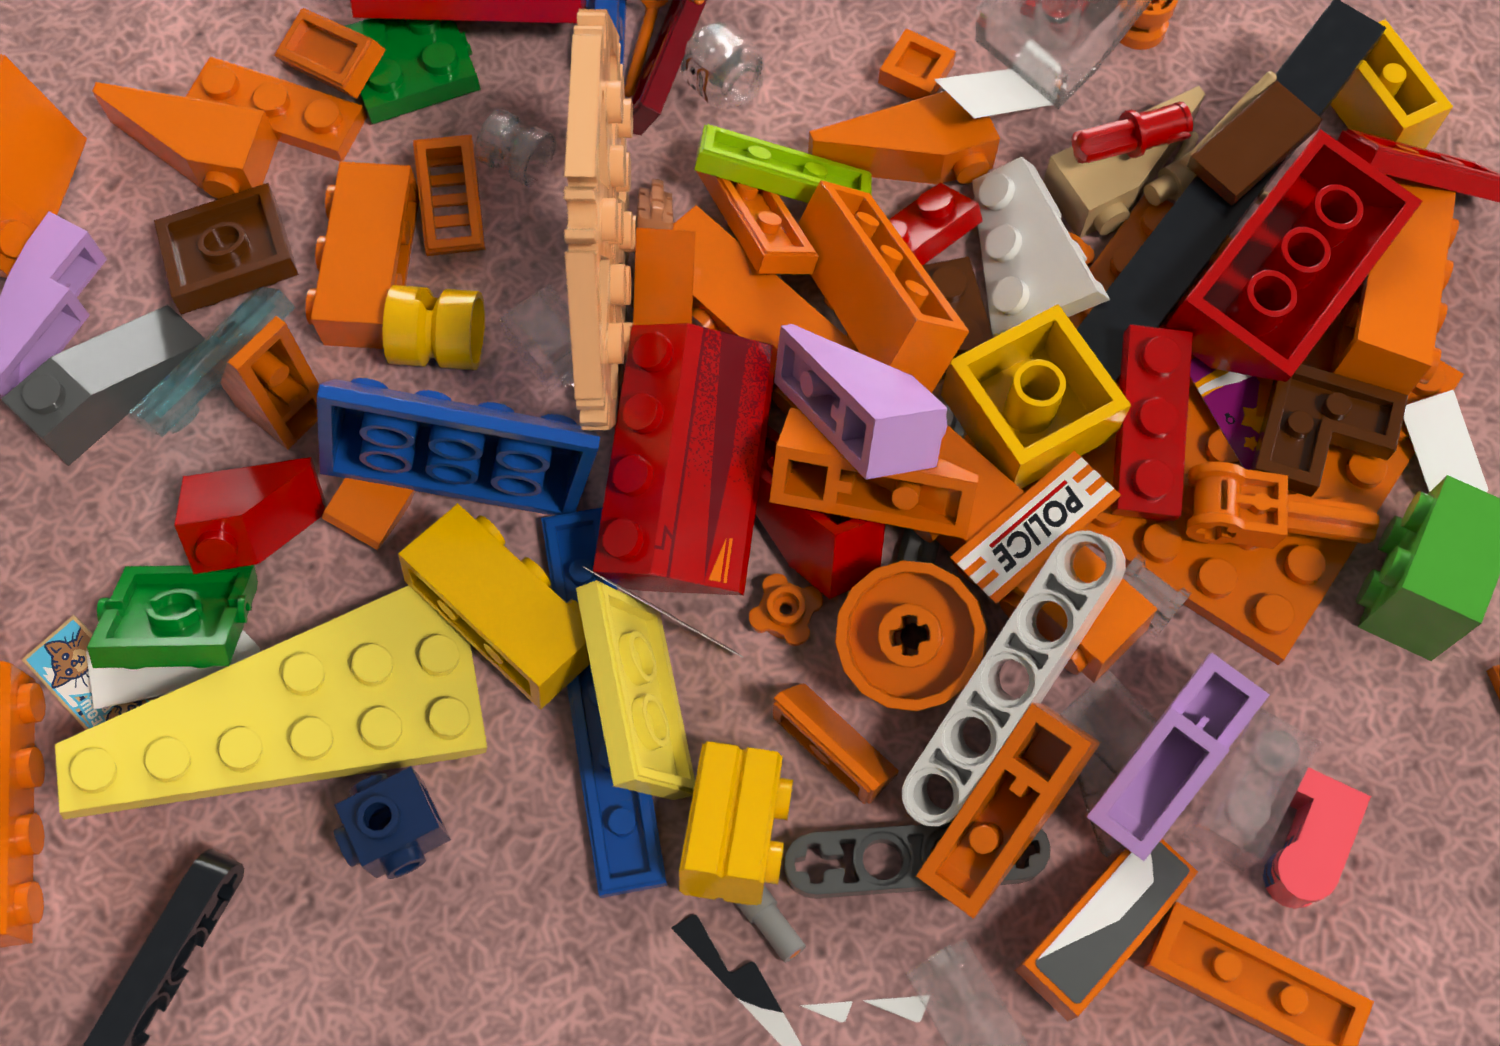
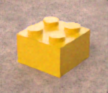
[941,304,1131,489]

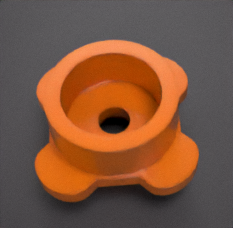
[749,573,823,646]

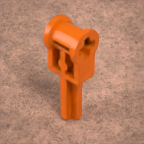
[1186,462,1380,549]

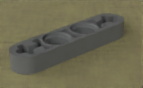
[784,822,1050,899]

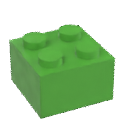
[1356,475,1500,661]

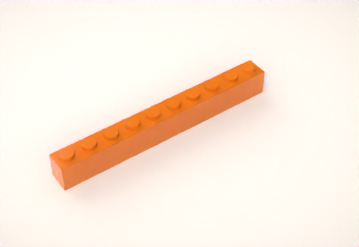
[672,205,1158,683]

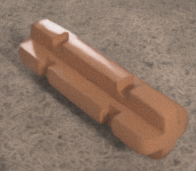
[637,179,673,230]

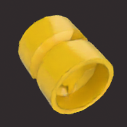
[382,285,485,370]

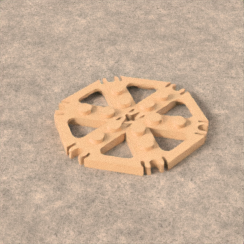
[564,9,638,430]

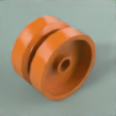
[835,560,988,711]

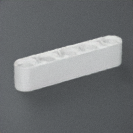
[902,531,1125,826]

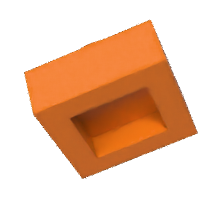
[878,28,956,100]

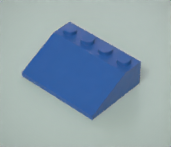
[317,378,600,515]

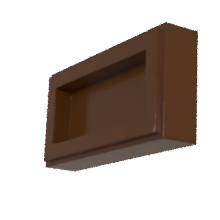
[1187,81,1323,206]

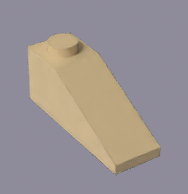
[1043,86,1205,238]

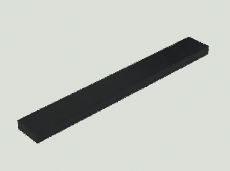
[1077,0,1386,383]

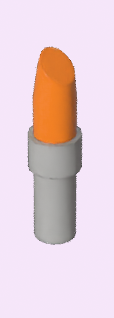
[736,885,806,963]

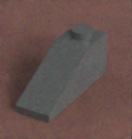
[1,305,209,466]

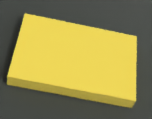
[576,580,695,800]

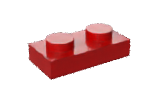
[889,182,983,266]

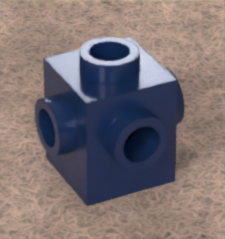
[333,766,451,879]

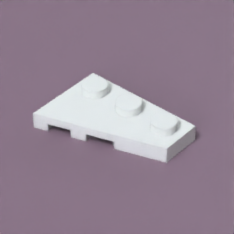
[972,157,1110,337]

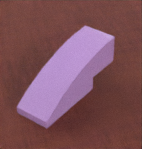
[0,211,107,399]
[1087,653,1270,861]

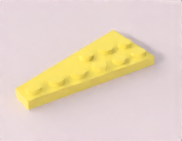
[55,585,487,819]

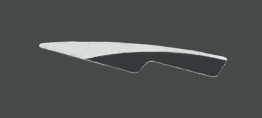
[671,915,802,1046]

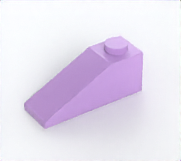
[774,324,947,479]

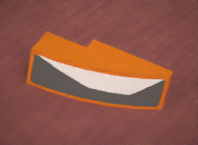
[1015,839,1198,1021]

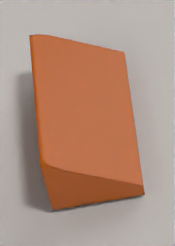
[773,683,899,805]

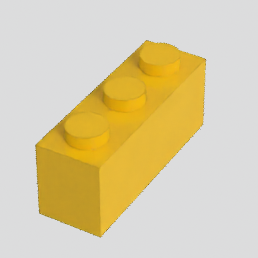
[398,503,590,710]

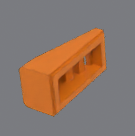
[413,134,486,256]

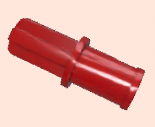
[1071,101,1193,164]

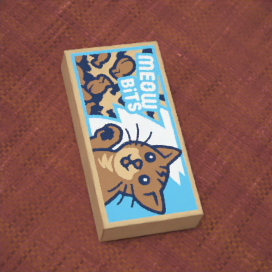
[21,615,154,730]

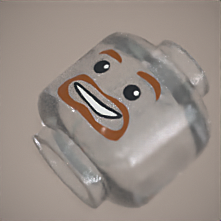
[680,21,765,110]

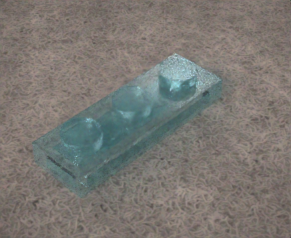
[128,287,296,437]

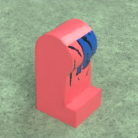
[1263,766,1371,909]

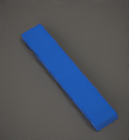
[541,507,667,898]

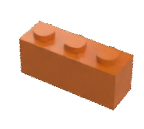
[305,161,419,349]

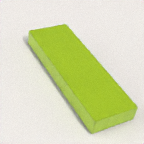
[694,124,872,203]

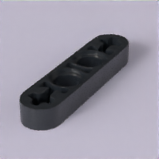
[83,849,244,1046]

